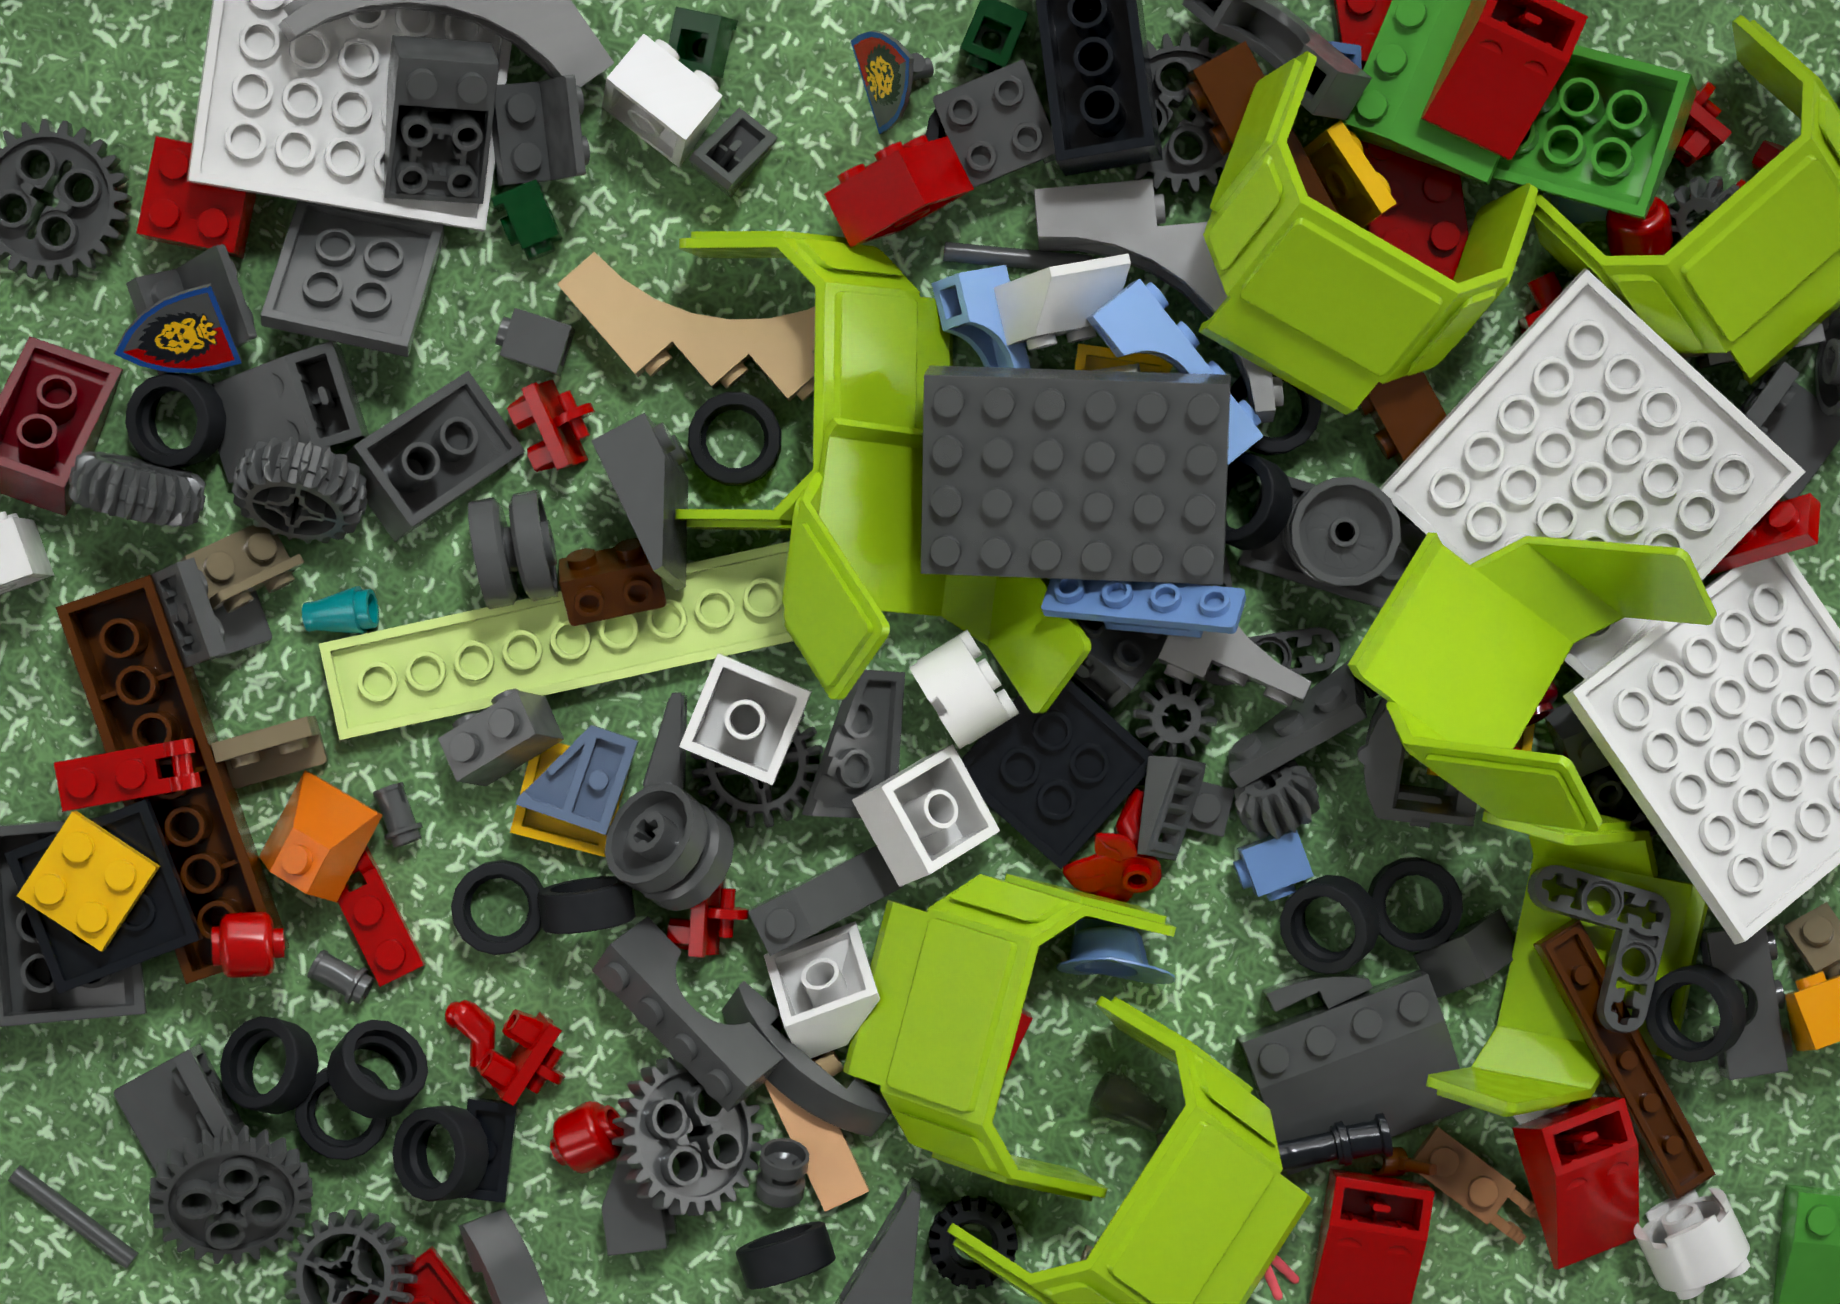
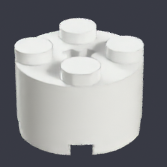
[909,630,1019,749]
[1634,1188,1750,1300]

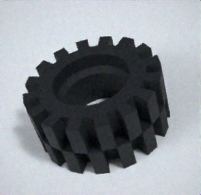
[929,1196,1018,1289]

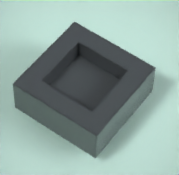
[1187,781,1235,837]

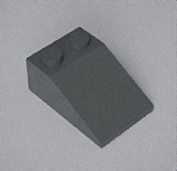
[344,371,525,542]
[591,413,688,591]
[835,1177,921,1304]

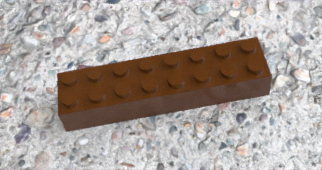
[56,575,290,984]

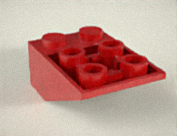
[1421,0,1588,160]
[1512,1097,1639,1270]
[1309,1168,1435,1304]

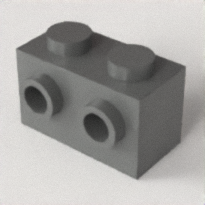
[438,689,564,786]

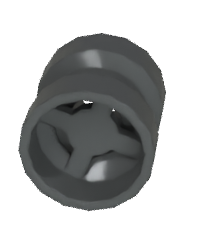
[755,1138,809,1208]

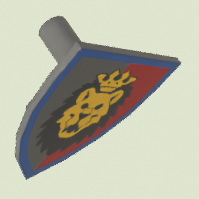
[851,30,934,134]
[114,283,242,373]

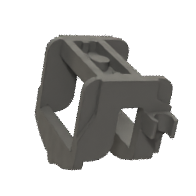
[1357,697,1477,828]

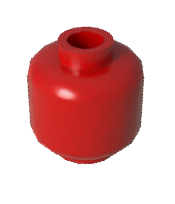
[1606,197,1673,256]
[211,912,285,978]
[550,1101,624,1174]

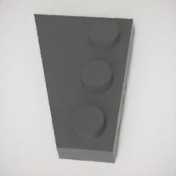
[1228,660,1367,789]
[802,670,905,818]

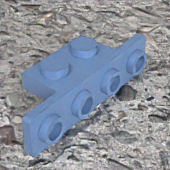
[1041,578,1246,638]

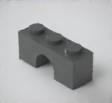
[1700,925,1793,1080]

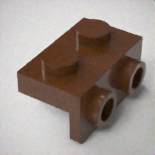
[559,538,666,626]

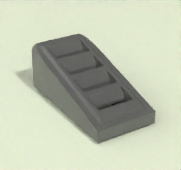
[643,692,687,789]
[1137,756,1206,861]

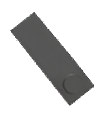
[748,845,903,956]

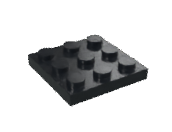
[961,680,1155,869]
[4,799,203,994]

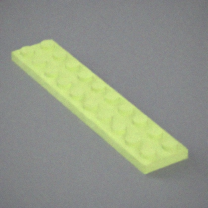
[319,541,793,740]

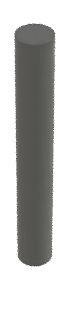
[943,242,1092,270]
[8,1165,139,1269]

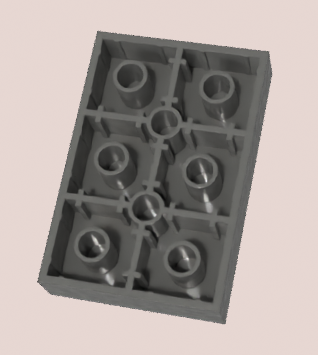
[921,365,1231,585]

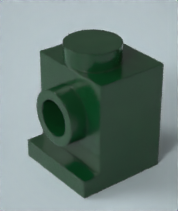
[959,0,1029,75]
[668,7,738,78]
[490,179,563,261]

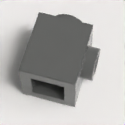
[495,308,575,377]

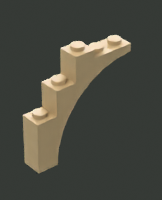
[557,252,815,401]

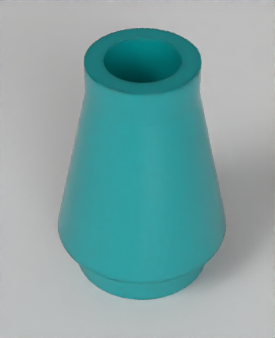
[302,586,379,634]

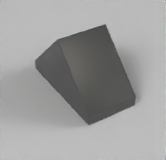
[689,107,778,198]
[1413,909,1515,998]

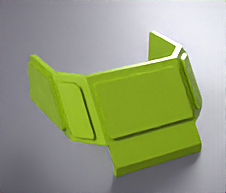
[1532,15,1840,385]
[1198,51,1538,415]
[675,231,953,530]
[782,417,1091,714]
[1347,532,1717,832]
[1426,810,1708,1117]
[843,873,1177,1202]
[947,996,1312,1304]

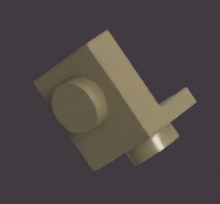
[1784,902,1840,979]

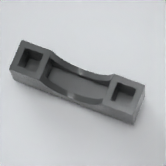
[1182,0,1372,120]
[592,916,783,1112]

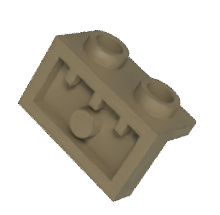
[179,524,305,613]
[211,715,328,789]

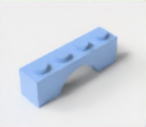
[931,265,1031,369]
[1087,279,1264,465]

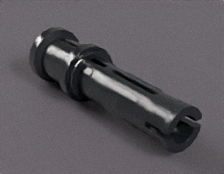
[1277,1113,1393,1171]

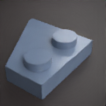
[515,725,639,835]

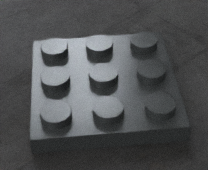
[260,201,445,357]

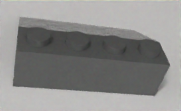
[0,817,147,1027]
[1237,969,1472,1176]

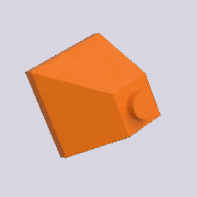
[259,770,383,902]

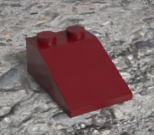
[0,336,123,516]

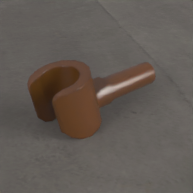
[1372,1147,1437,1176]

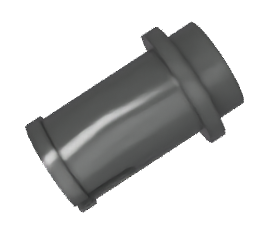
[373,782,423,848]
[307,949,374,1004]

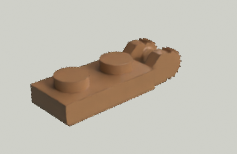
[1411,1125,1539,1245]

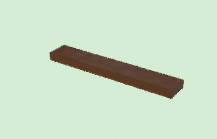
[1533,919,1716,1200]

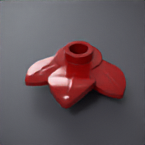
[1063,833,1162,902]

